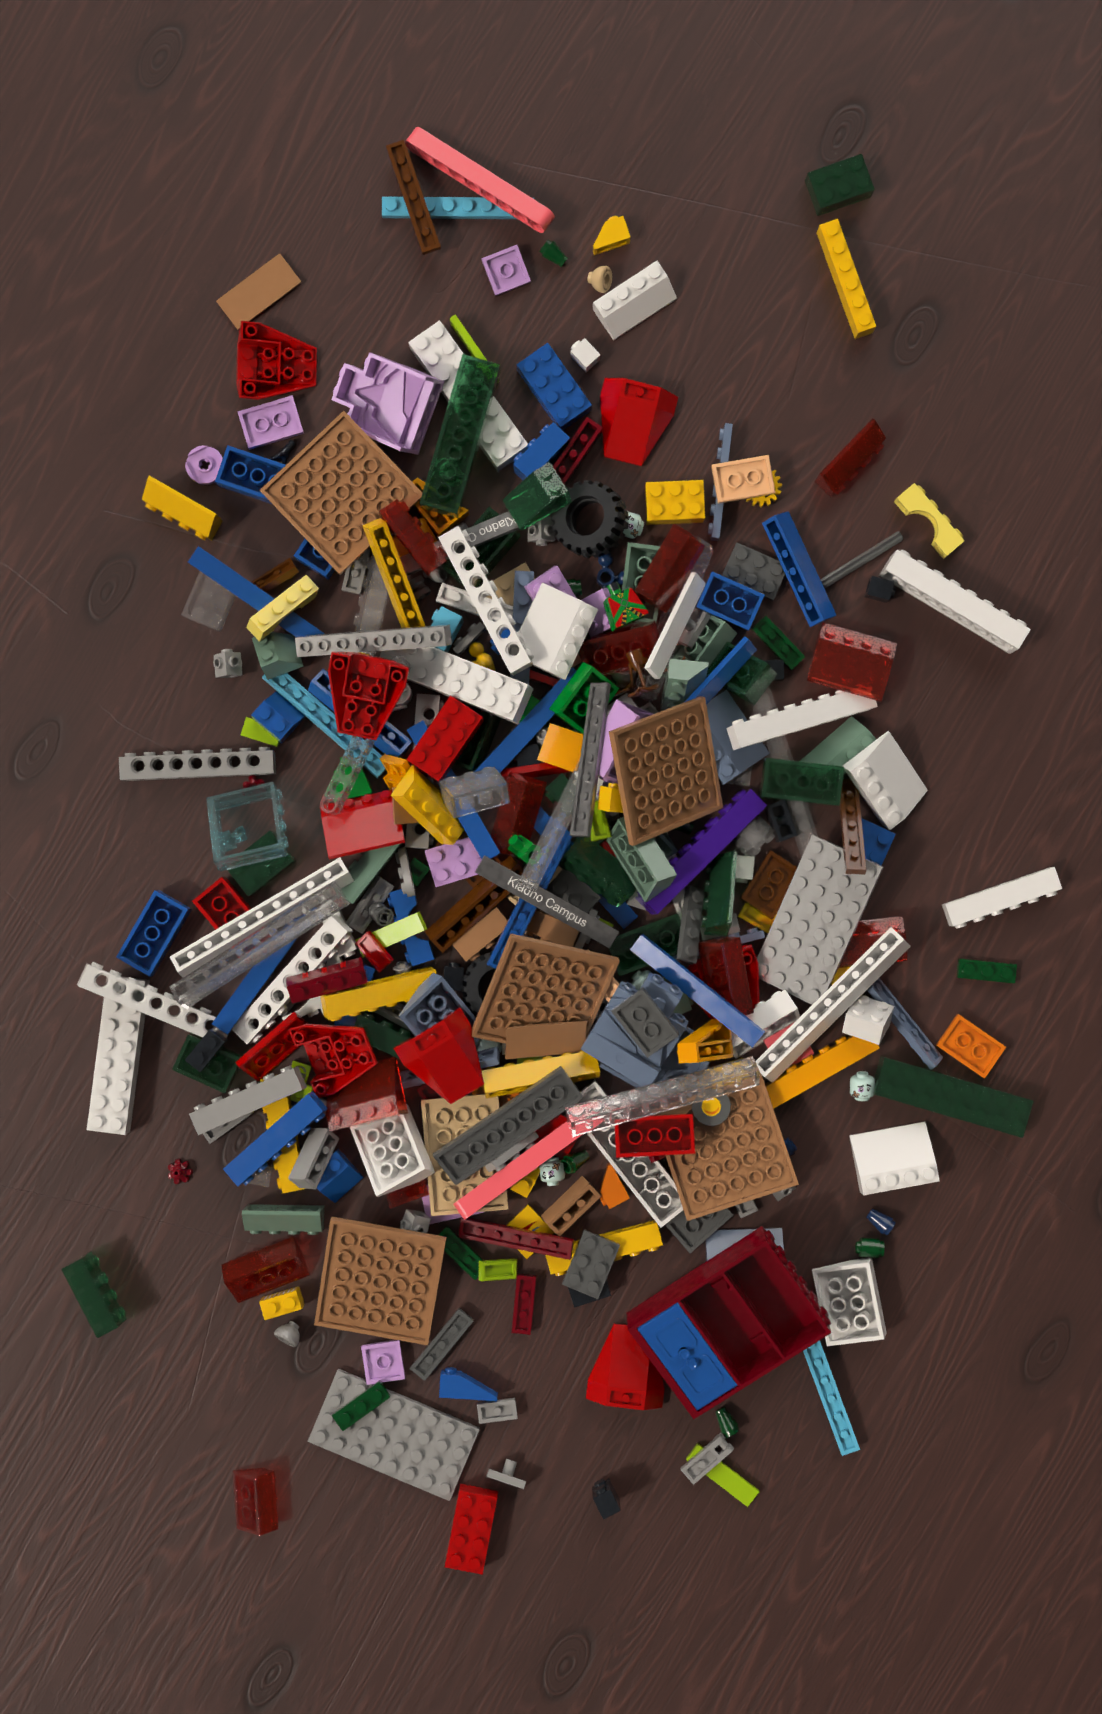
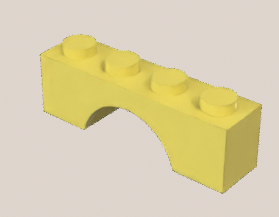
[894,483,964,559]
[246,575,319,642]

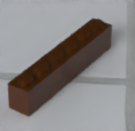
[425,855,529,953]

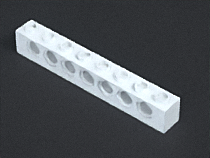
[438,526,534,676]
[232,915,353,1045]
[77,962,228,1038]

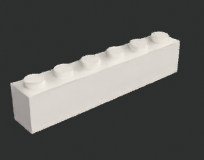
[942,867,1062,929]

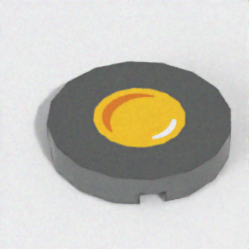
[692,1087,731,1126]

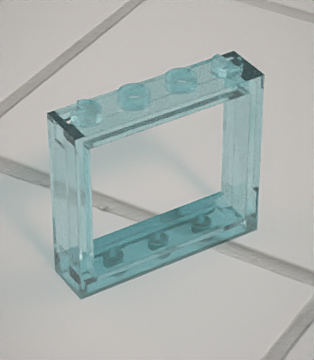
[206,782,289,872]

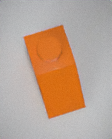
[599,1162,630,1209]

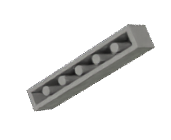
[189,1065,307,1135]

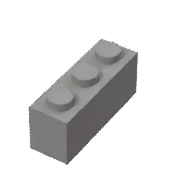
[288,1128,339,1189]

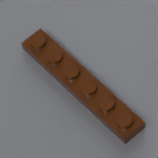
[386,140,441,255]
[837,779,867,875]

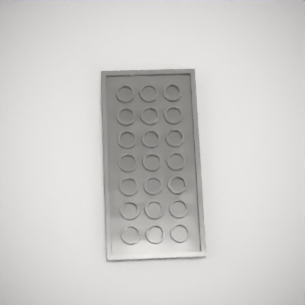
[757,835,884,1005]
[308,1368,480,1501]

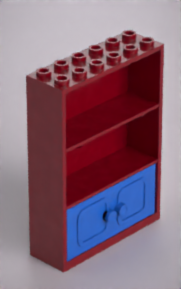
[626,1226,832,1419]

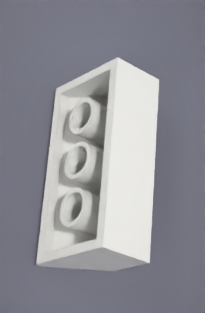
[593,261,677,341]
[731,990,800,1059]

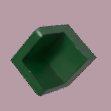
[410,858,430,888]

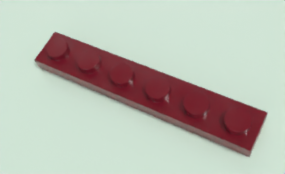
[459,1218,574,1260]

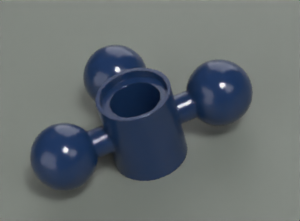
[597,553,624,589]

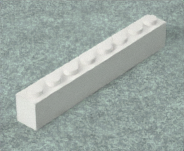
[726,683,878,751]

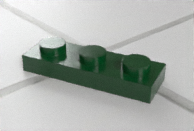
[751,616,805,671]
[956,958,1017,984]
[438,1225,483,1280]
[332,1380,391,1431]

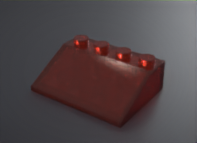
[807,622,897,702]
[326,1056,408,1132]

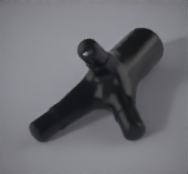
[269,440,296,465]

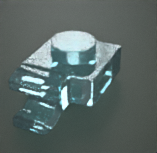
[211,826,248,855]

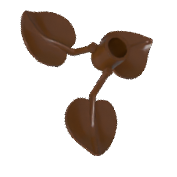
[614,648,686,698]

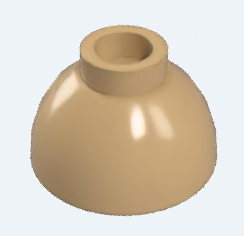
[588,266,612,293]

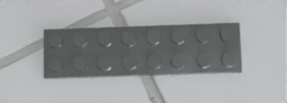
[433,1066,584,1185]

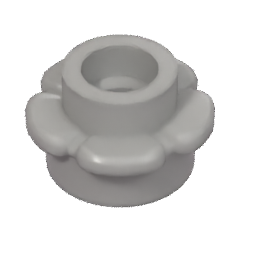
[393,961,412,975]

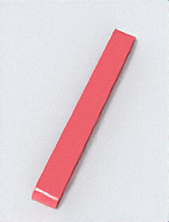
[405,127,555,233]
[453,1103,604,1220]

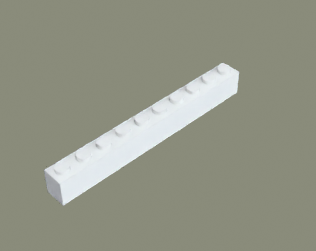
[170,857,354,980]
[753,927,911,1083]

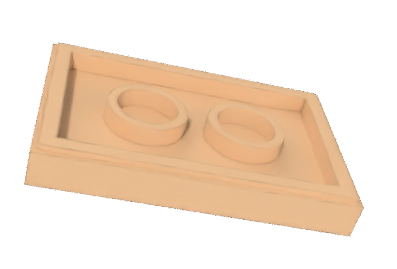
[711,455,775,504]

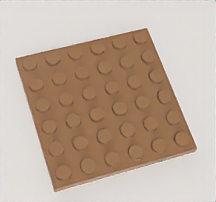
[260,411,424,575]
[609,696,723,846]
[471,933,620,1055]
[650,1073,799,1221]
[314,1217,447,1345]

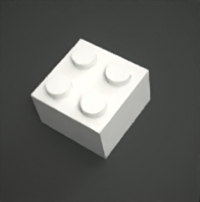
[842,995,894,1045]

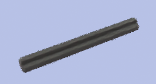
[820,531,903,589]

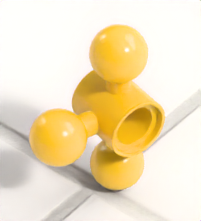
[469,642,495,671]

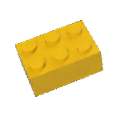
[645,480,705,525]

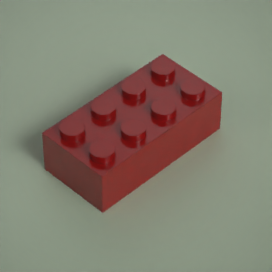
[406,695,484,784]
[192,877,274,961]
[614,1114,695,1158]
[444,1483,498,1575]

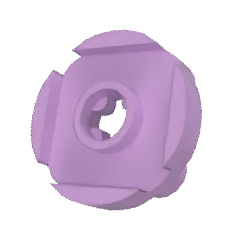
[185,445,223,485]

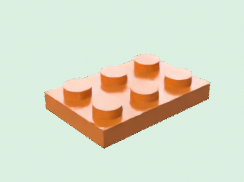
[936,1014,1006,1079]

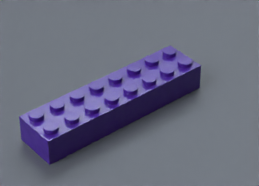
[636,789,767,915]

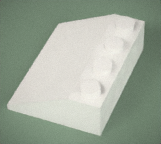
[510,583,598,680]
[842,731,928,830]
[350,1101,435,1197]
[849,1121,940,1195]
[812,1258,887,1346]

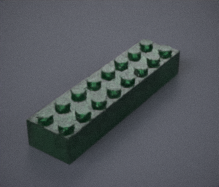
[420,354,501,518]
[873,1056,1034,1138]

